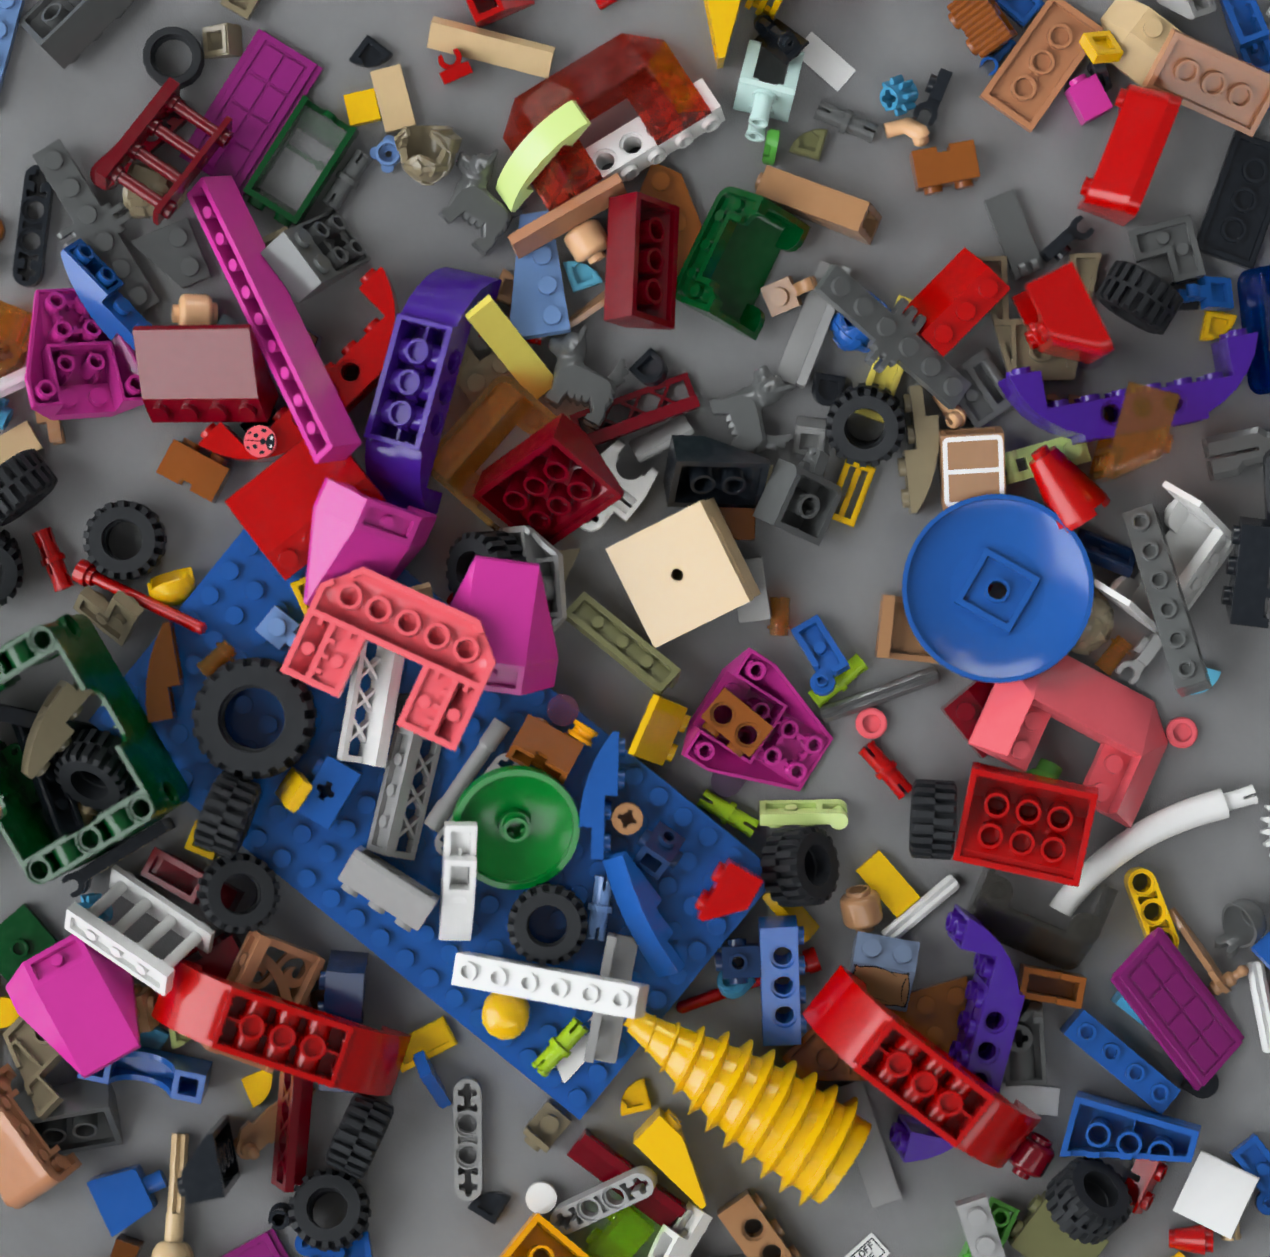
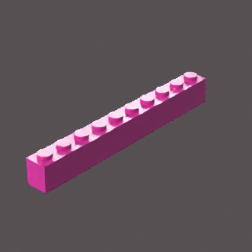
[187,175,362,464]

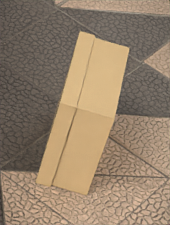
[605,497,761,648]

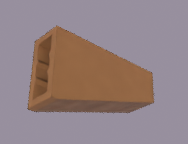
[755,165,882,245]

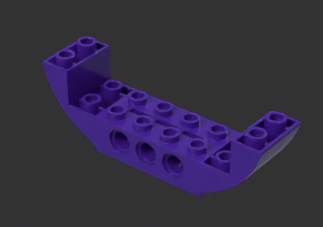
[364,267,502,515]
[998,328,1258,445]
[889,904,1025,1163]

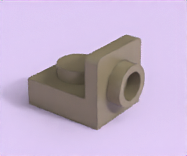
[523,1100,572,1153]

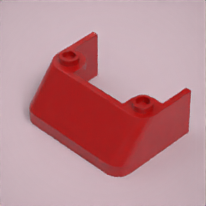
[1077,84,1183,227]
[1011,262,1114,364]

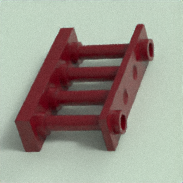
[95,77,234,226]

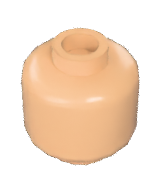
[564,219,607,265]
[171,293,218,325]

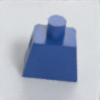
[86,1164,168,1237]

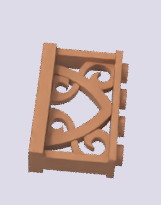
[199,929,325,1074]

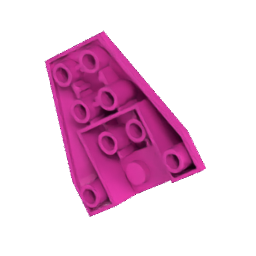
[25,288,144,421]
[303,477,438,606]
[449,555,559,696]
[681,648,833,791]
[5,934,141,1079]

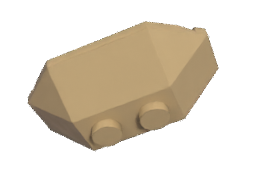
[1100,0,1183,87]

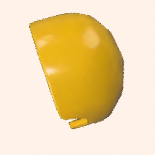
[147,567,196,606]
[482,992,530,1040]

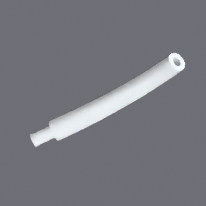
[1049,784,1258,917]

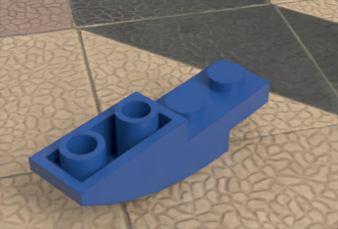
[60,238,153,351]
[579,731,626,860]

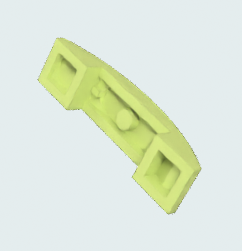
[496,100,591,212]

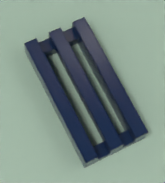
[1077,528,1136,578]

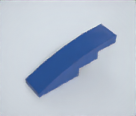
[1219,0,1270,111]
[603,851,685,978]

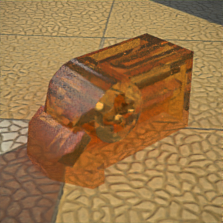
[0,300,32,378]

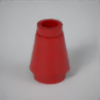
[1169,1224,1213,1255]

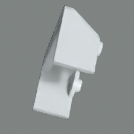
[1094,481,1234,635]

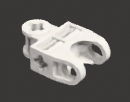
[579,440,659,532]

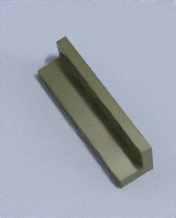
[566,592,681,696]

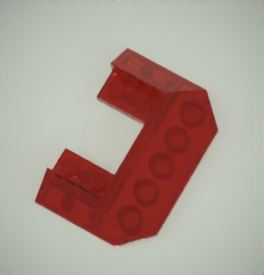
[503,33,712,211]

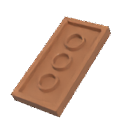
[979,0,1104,133]
[1142,28,1270,137]

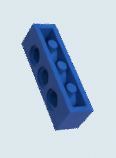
[758,915,807,1046]
[1059,1008,1181,1115]

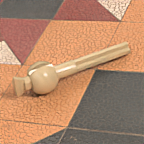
[151,1133,194,1257]

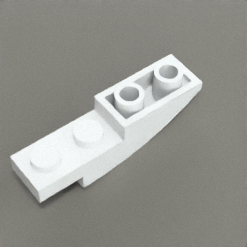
[439,821,477,941]
[648,1201,713,1257]

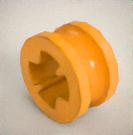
[567,719,599,747]

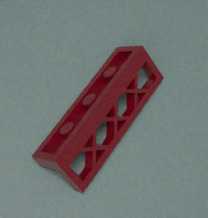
[569,372,700,446]
[271,1071,313,1193]
[567,1128,686,1227]

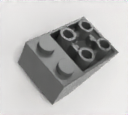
[260,209,371,304]

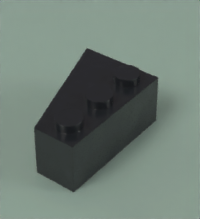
[1221,516,1270,629]

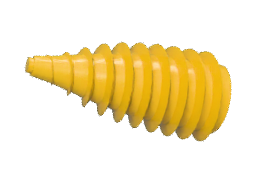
[623,1012,872,1206]

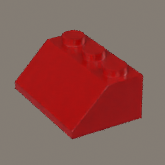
[903,247,1011,358]

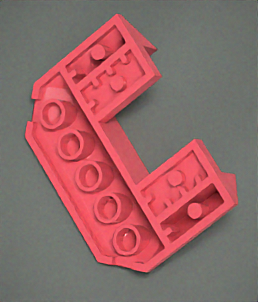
[280,567,496,752]
[967,655,1168,828]

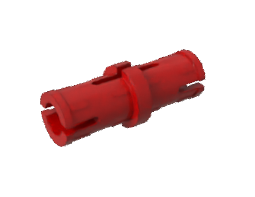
[32,527,74,593]
[858,740,912,800]

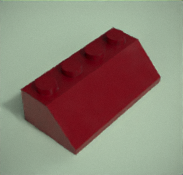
[604,191,680,330]

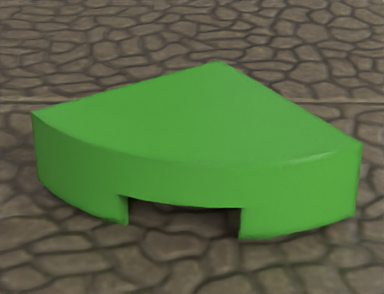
[762,129,780,166]

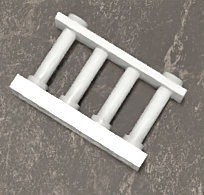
[64,864,215,996]

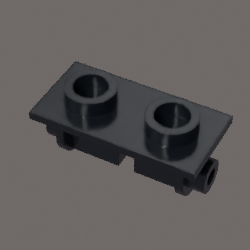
[754,14,809,65]

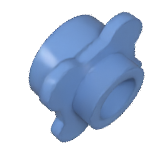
[370,135,401,173]

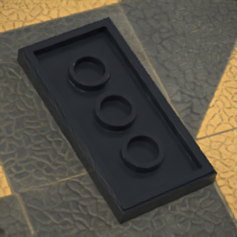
[1196,130,1270,271]

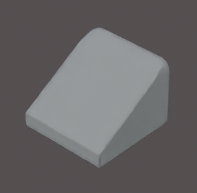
[792,416,826,455]

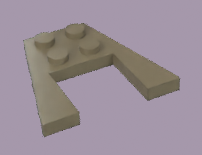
[977,253,1102,381]

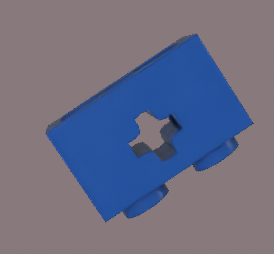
[297,754,363,830]

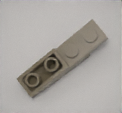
[897,385,939,514]
[21,680,96,779]

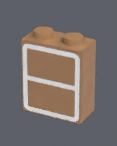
[939,426,1006,511]

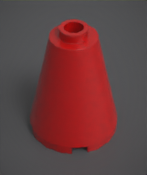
[1029,444,1111,533]

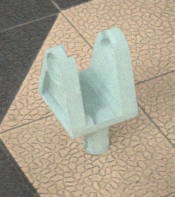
[733,39,805,142]

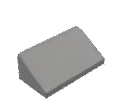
[629,415,695,463]
[737,557,771,623]

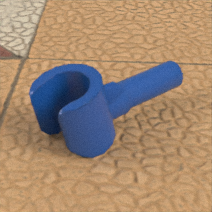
[980,39,1016,76]

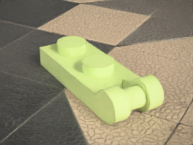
[1005,437,1092,485]
[759,799,848,830]

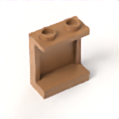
[875,594,939,664]

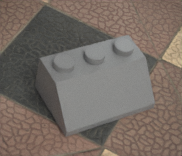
[338,845,440,932]

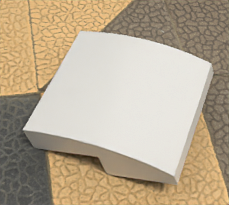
[1173,1150,1260,1239]

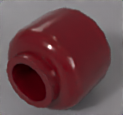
[1009,1131,1055,1180]

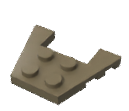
[2,1016,64,1121]

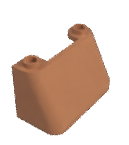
[0,1063,82,1210]

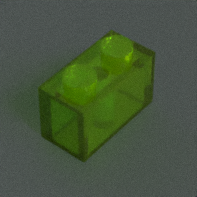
[585,1205,655,1257]

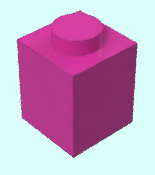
[1064,73,1113,126]

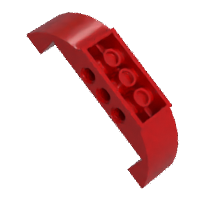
[198,267,399,463]
[151,959,412,1096]
[802,965,1042,1168]

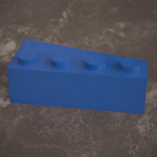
[1059,1090,1201,1162]

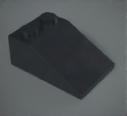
[663,435,770,508]

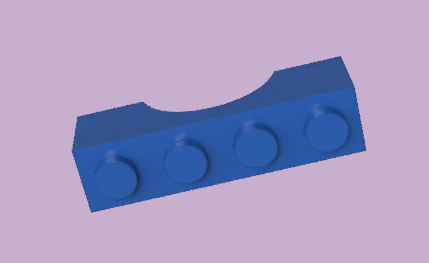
[77,1046,213,1104]

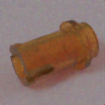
[767,597,792,636]
[1094,635,1133,676]
[196,640,238,677]

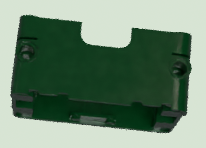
[0,614,189,885]

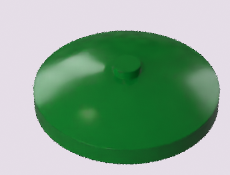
[452,765,580,890]

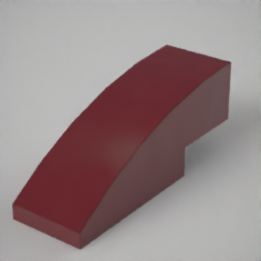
[140,847,245,912]

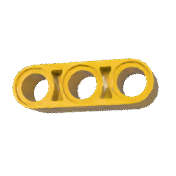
[1124,866,1179,948]

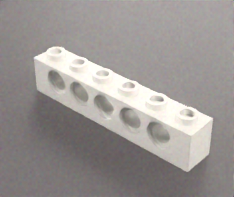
[540,78,725,207]
[451,951,649,1019]

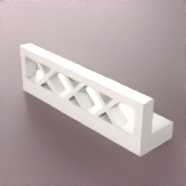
[337,641,405,768]

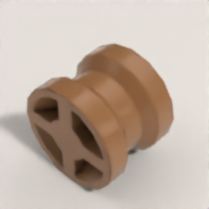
[611,802,643,835]

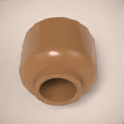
[840,884,883,933]

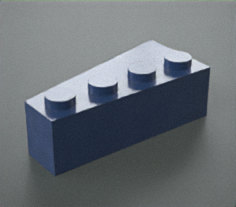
[318,950,369,1093]

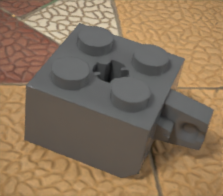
[753,447,842,546]

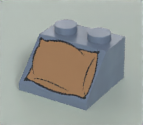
[849,931,920,1012]

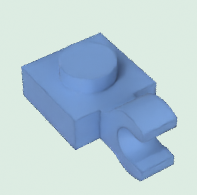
[255,605,301,650]

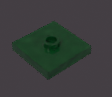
[0,903,59,983]

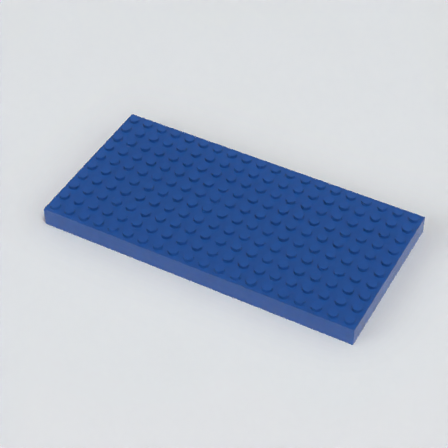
[88,528,766,1120]

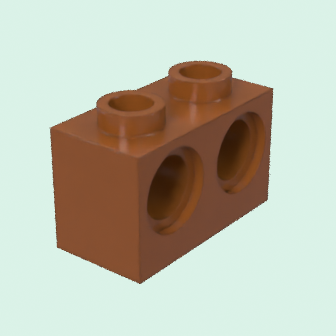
[701,688,774,758]

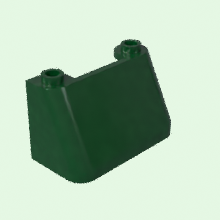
[676,187,811,340]

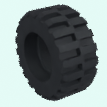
[191,657,317,780]

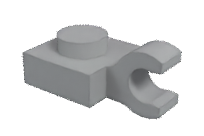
[1115,633,1162,684]

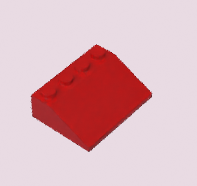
[224,439,386,581]
[953,762,1099,887]

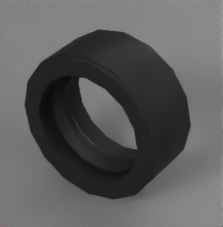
[143,27,205,89]

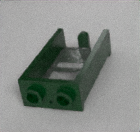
[243,95,359,228]

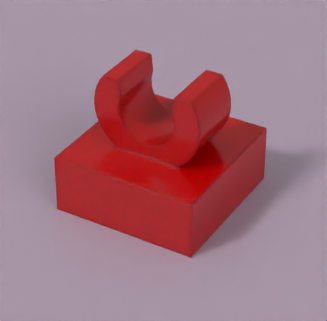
[438,48,473,85]

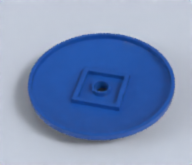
[902,494,1094,684]

